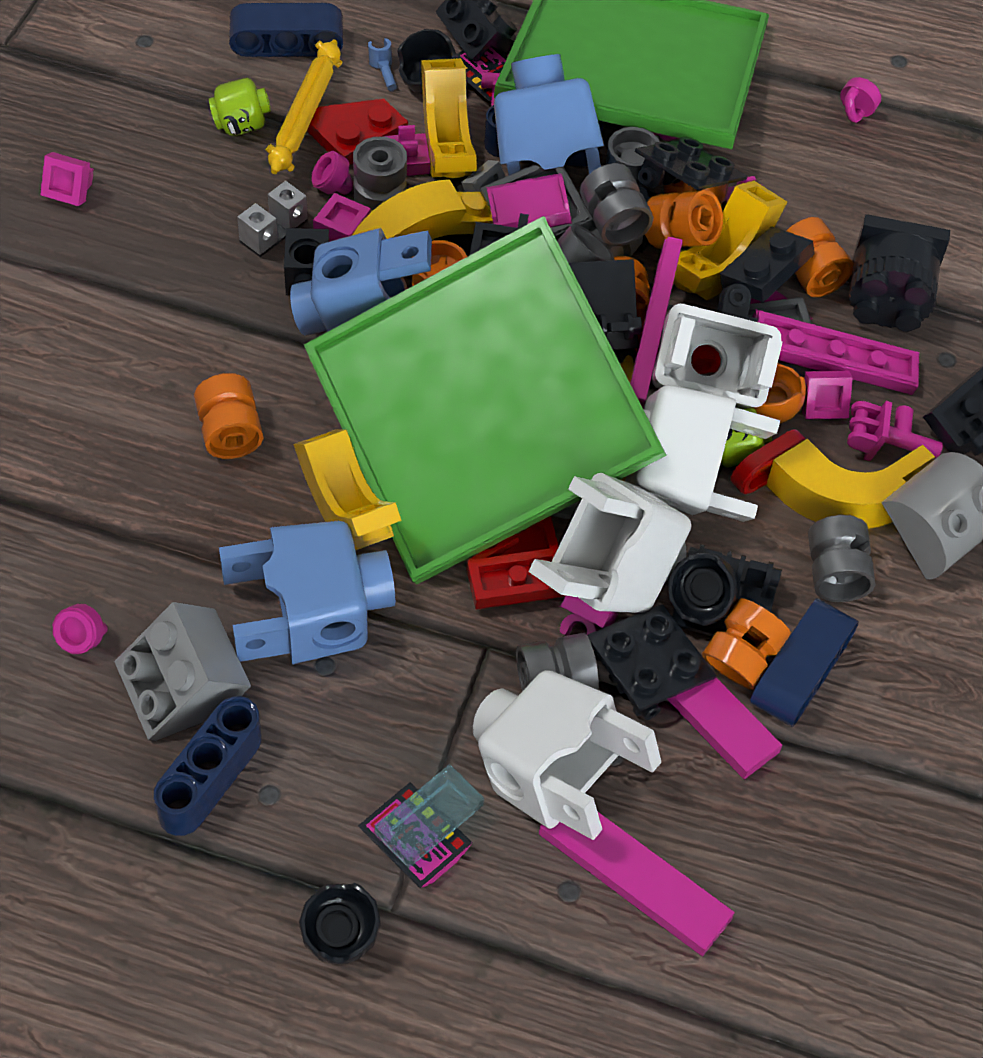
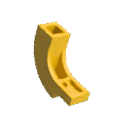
[421,58,477,178]
[352,180,493,240]
[673,181,787,300]
[293,429,402,550]
[766,438,935,529]

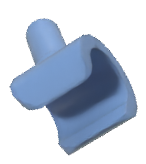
[368,38,397,91]

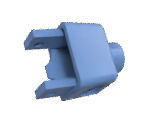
[494,54,604,175]
[290,228,432,335]
[219,521,396,664]

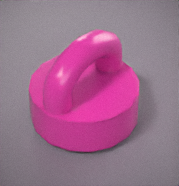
[840,77,881,123]
[312,151,353,195]
[52,604,108,654]

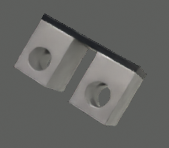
[237,181,308,257]

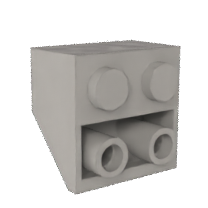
[114,602,251,741]

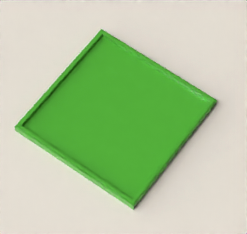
[494,0,769,149]
[304,216,667,585]

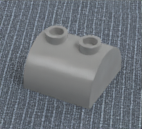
[882,452,983,579]

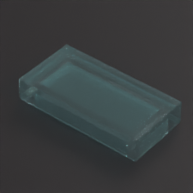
[374,764,484,868]

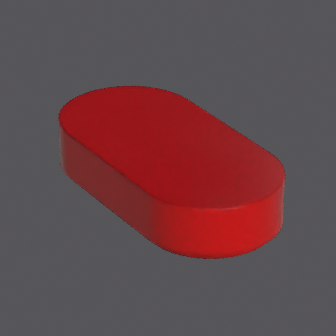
[730,429,806,494]

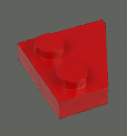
[307,98,408,165]
[467,516,566,610]

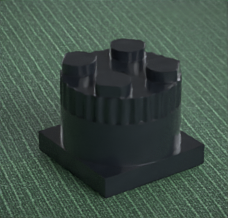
[847,214,951,332]

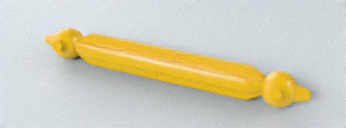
[265,40,343,174]

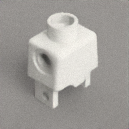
[651,304,783,408]
[625,385,780,522]
[528,473,692,613]
[473,670,661,840]

